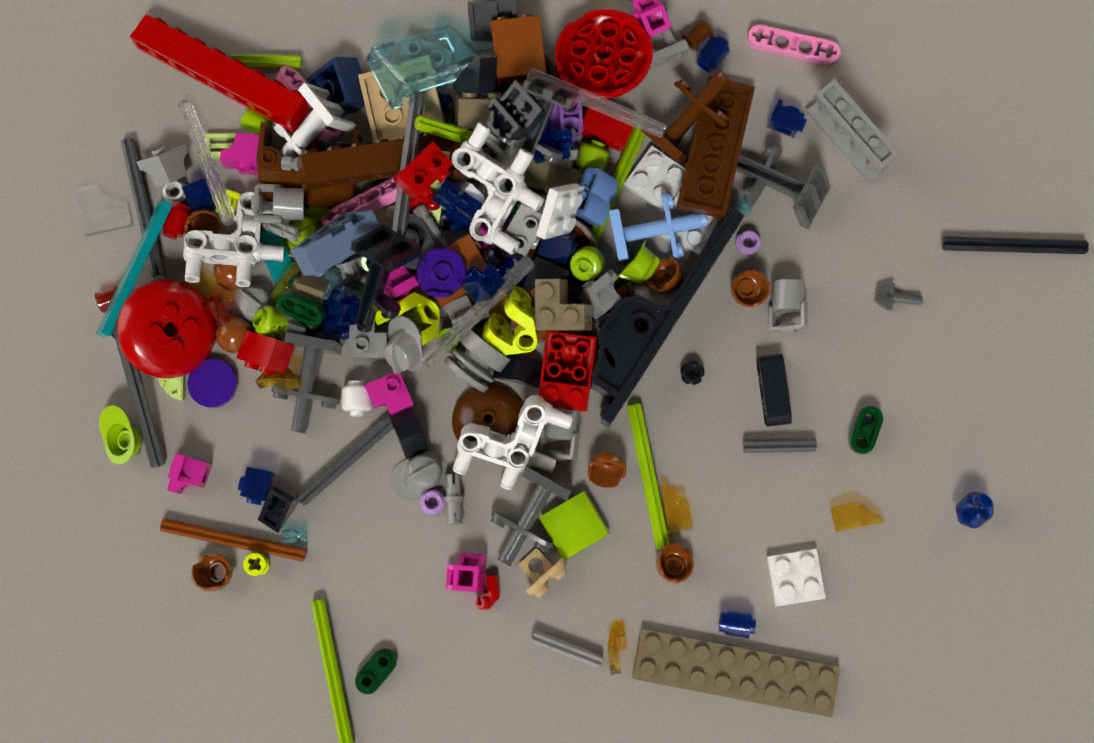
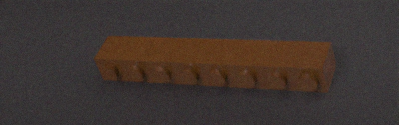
[296,129,496,191]

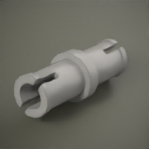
[444,474,464,525]

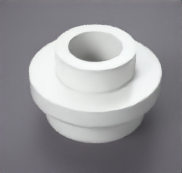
[162,180,188,204]

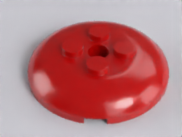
[555,9,653,99]
[116,279,217,379]

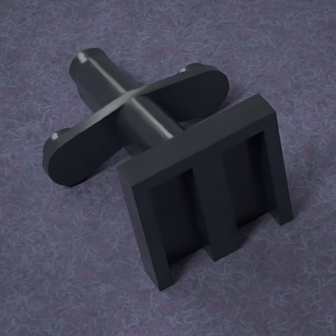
[340,225,423,333]

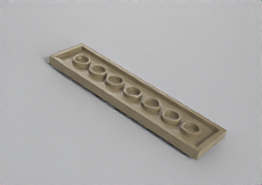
[633,628,841,717]

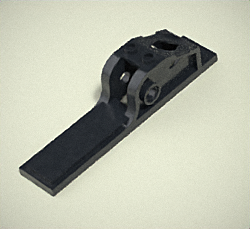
[591,210,745,428]

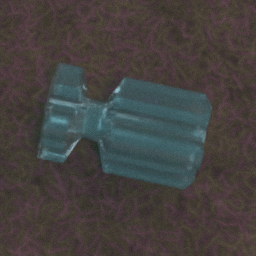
[727,201,752,216]
[281,528,307,544]

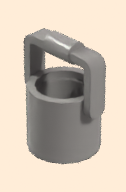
[251,184,304,223]
[769,279,808,334]
[539,407,580,461]

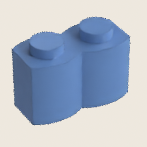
[576,168,618,226]

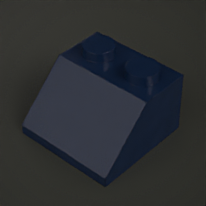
[307,57,365,117]

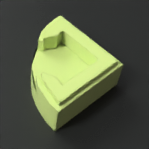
[159,376,185,401]

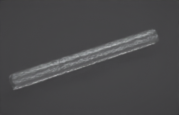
[527,68,666,138]
[178,99,236,226]
[421,256,535,368]

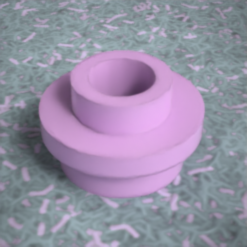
[736,230,761,255]
[420,490,445,515]

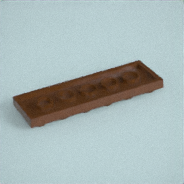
[676,76,755,219]

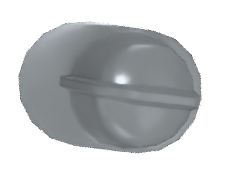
[235,284,278,328]
[384,316,424,374]
[390,451,448,500]

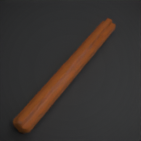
[160,519,307,561]

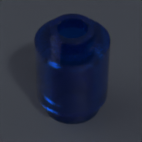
[695,36,730,73]
[718,610,756,639]

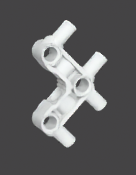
[452,122,545,255]
[183,192,284,287]
[453,395,573,490]

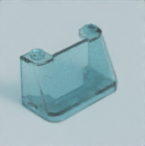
[366,23,480,110]

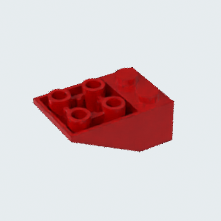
[538,331,597,412]

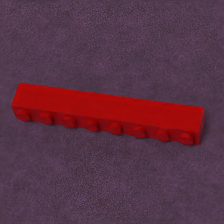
[129,14,310,133]

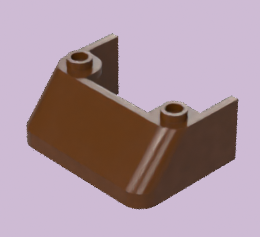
[256,122,363,209]

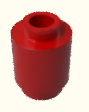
[161,202,192,240]

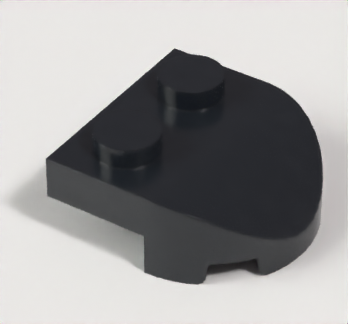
[487,80,548,140]

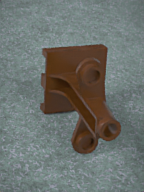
[639,71,730,164]

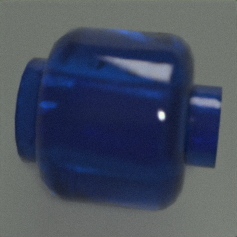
[956,491,994,529]

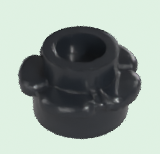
[483,245,506,268]
[680,361,705,385]

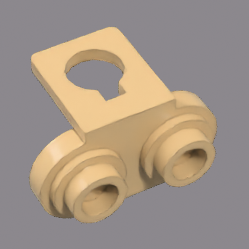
[519,549,568,598]

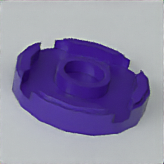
[416,247,466,298]
[187,359,238,408]

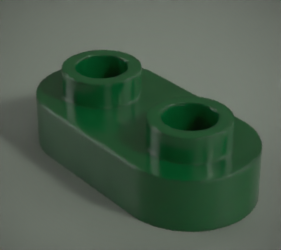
[277,290,326,326]
[849,406,883,455]
[355,648,397,694]

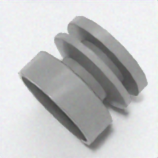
[444,327,511,392]

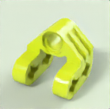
[483,286,539,355]
[374,292,440,345]

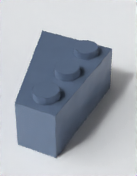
[290,209,380,277]

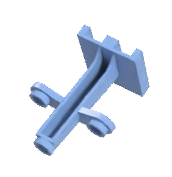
[609,192,708,262]

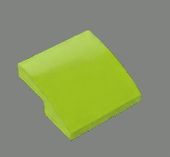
[539,491,610,560]

